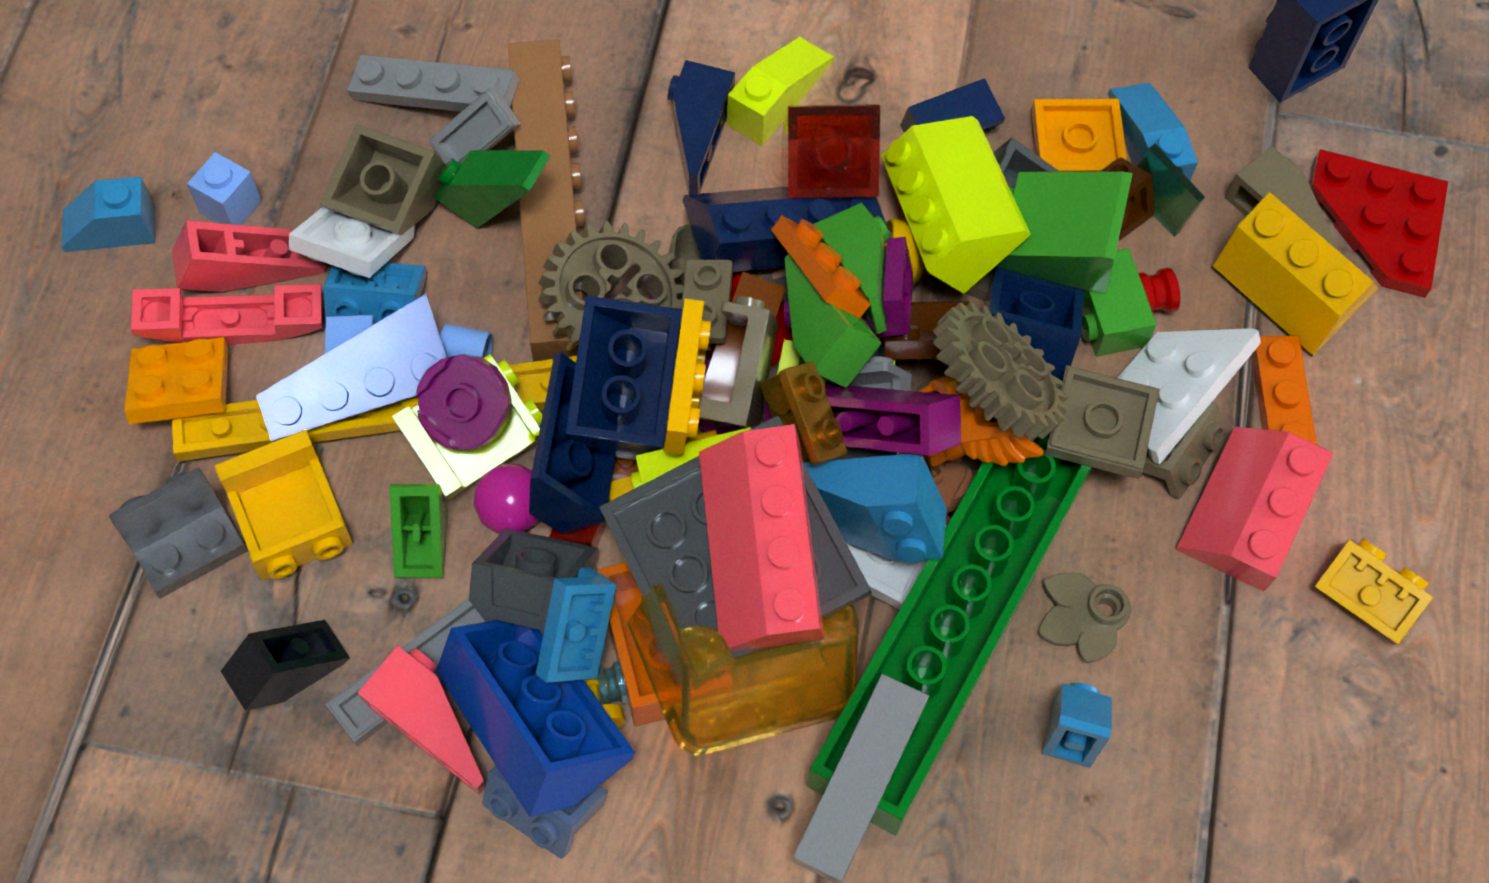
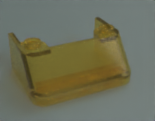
[627,584,859,755]

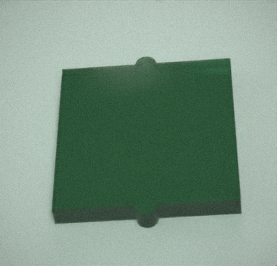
[1137,144,1205,237]

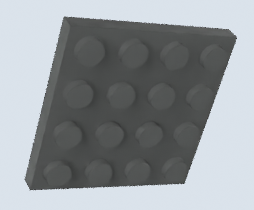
[599,416,872,688]

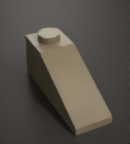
[1225,146,1340,252]

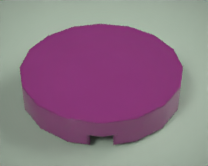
[416,354,512,450]

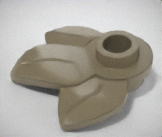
[1039,572,1131,663]

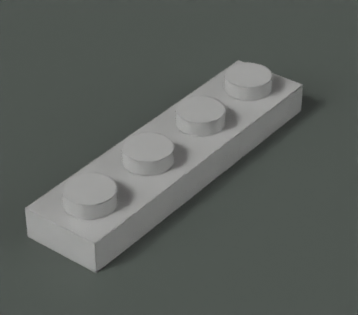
[347,55,520,112]

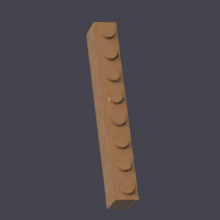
[508,39,588,362]

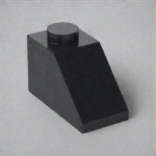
[221,620,350,711]

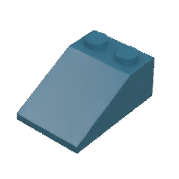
[804,454,947,563]

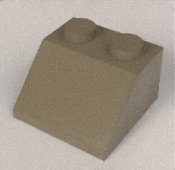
[320,124,446,235]

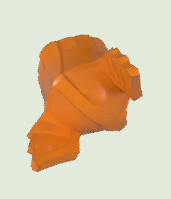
[918,376,1044,467]

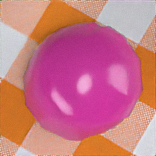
[473,464,540,534]

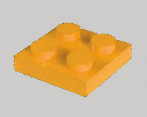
[1031,99,1127,172]
[124,337,229,425]

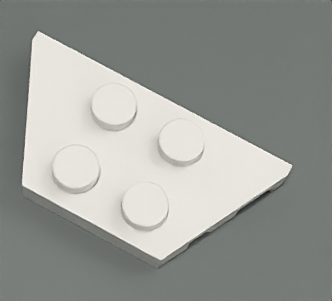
[1118,328,1261,464]

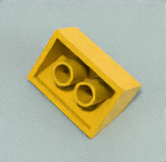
[1213,192,1378,356]

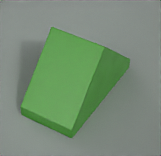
[389,484,448,578]

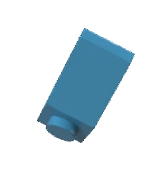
[62,177,155,252]
[1041,683,1112,768]

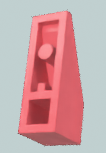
[172,220,326,292]
[357,645,486,795]

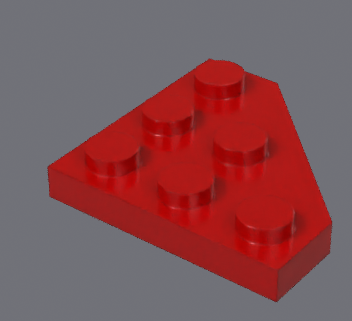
[1310,149,1449,298]

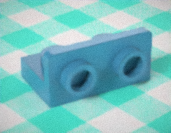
[323,263,426,324]
[536,567,616,683]

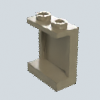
[699,296,779,431]

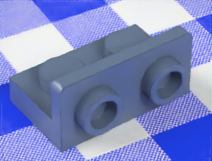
[482,765,608,859]

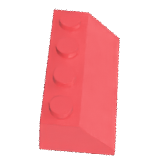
[699,424,824,653]

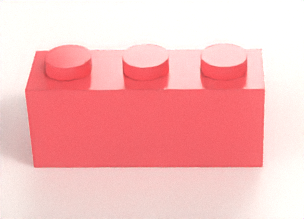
[1176,427,1334,592]

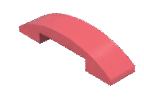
[131,284,322,345]

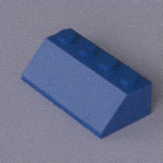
[436,620,635,817]

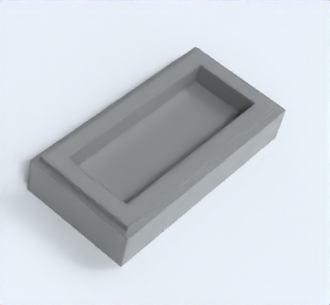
[429,87,521,164]

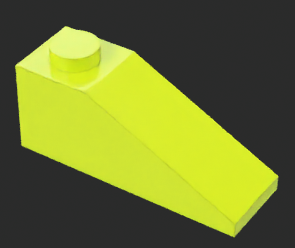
[727,37,834,146]

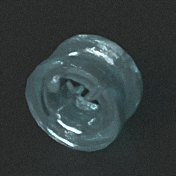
[597,661,629,705]

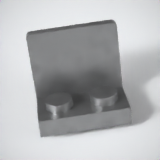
[109,468,248,599]

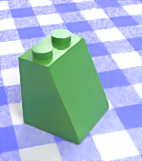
[998,171,1133,294]

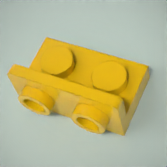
[1314,538,1434,644]

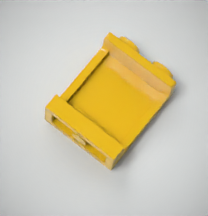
[214,430,353,581]

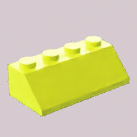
[881,116,1031,294]

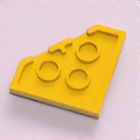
[663,298,711,455]

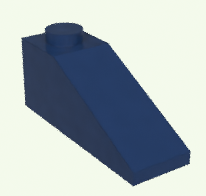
[667,60,735,194]

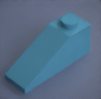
[1108,83,1198,197]

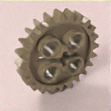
[538,221,684,351]
[933,302,1069,441]

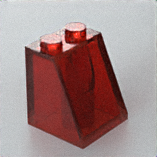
[782,104,880,198]

